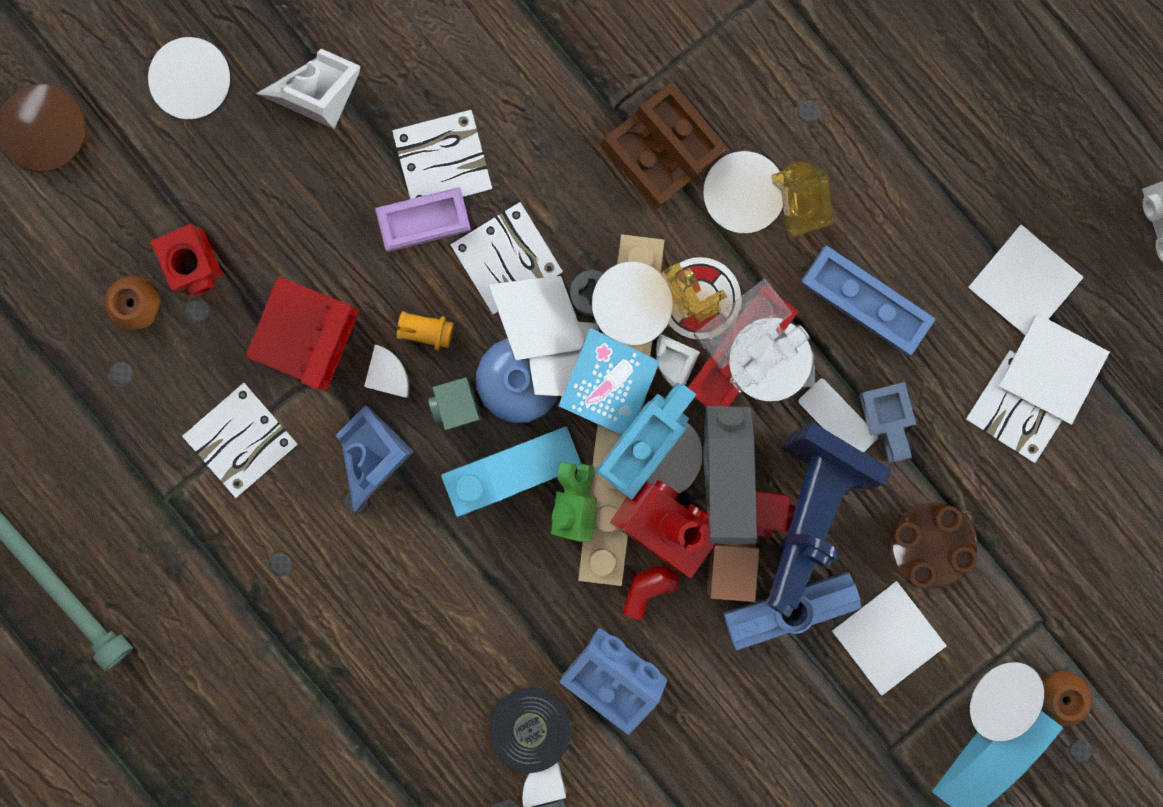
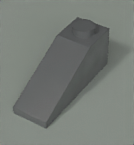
[702,406,757,544]

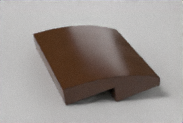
[600,83,728,210]

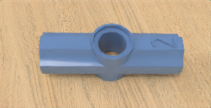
[723,571,861,650]

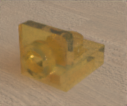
[771,162,834,237]
[661,262,727,323]

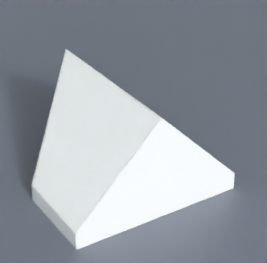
[256,49,361,129]

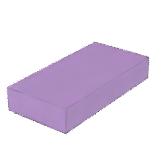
[375,187,471,252]

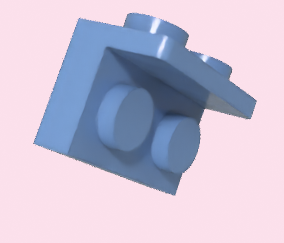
[560,628,667,735]

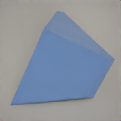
[335,405,414,513]

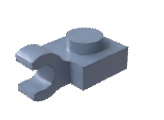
[859,382,916,462]

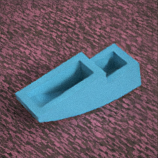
[932,711,1063,807]

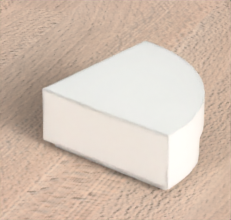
[656,334,700,387]
[364,345,410,398]
[522,762,566,807]

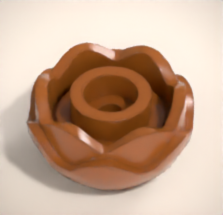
[104,276,161,330]
[1041,671,1092,726]

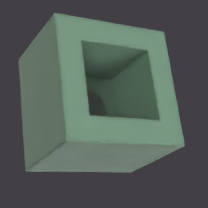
[429,377,482,430]

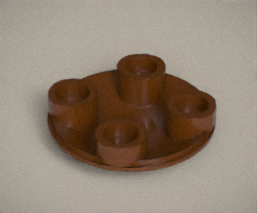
[0,84,89,173]
[890,502,978,588]

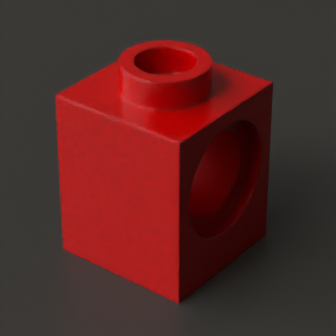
[150,224,224,297]

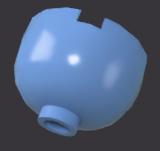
[476,338,559,423]

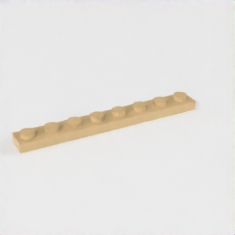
[578,234,665,586]

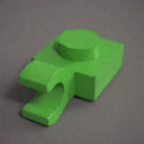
[551,462,597,542]

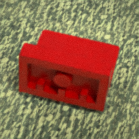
[246,277,360,390]

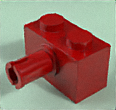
[609,480,715,579]

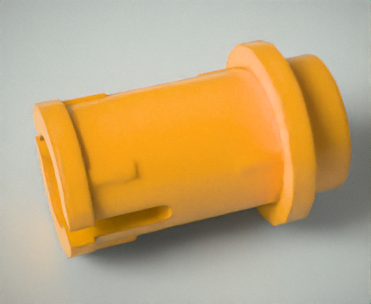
[396,311,454,351]

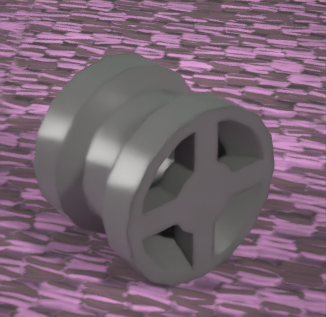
[570,270,604,316]

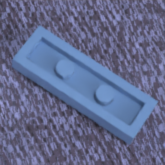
[799,245,936,356]

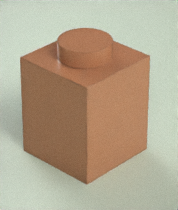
[707,543,759,602]

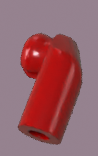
[622,566,679,620]

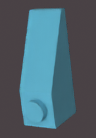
[441,426,581,517]

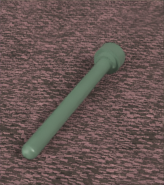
[0,512,133,672]

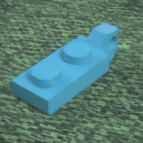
[595,383,696,500]

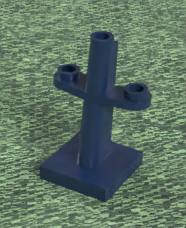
[765,422,892,617]

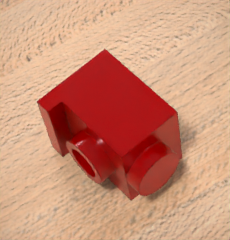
[755,489,795,537]

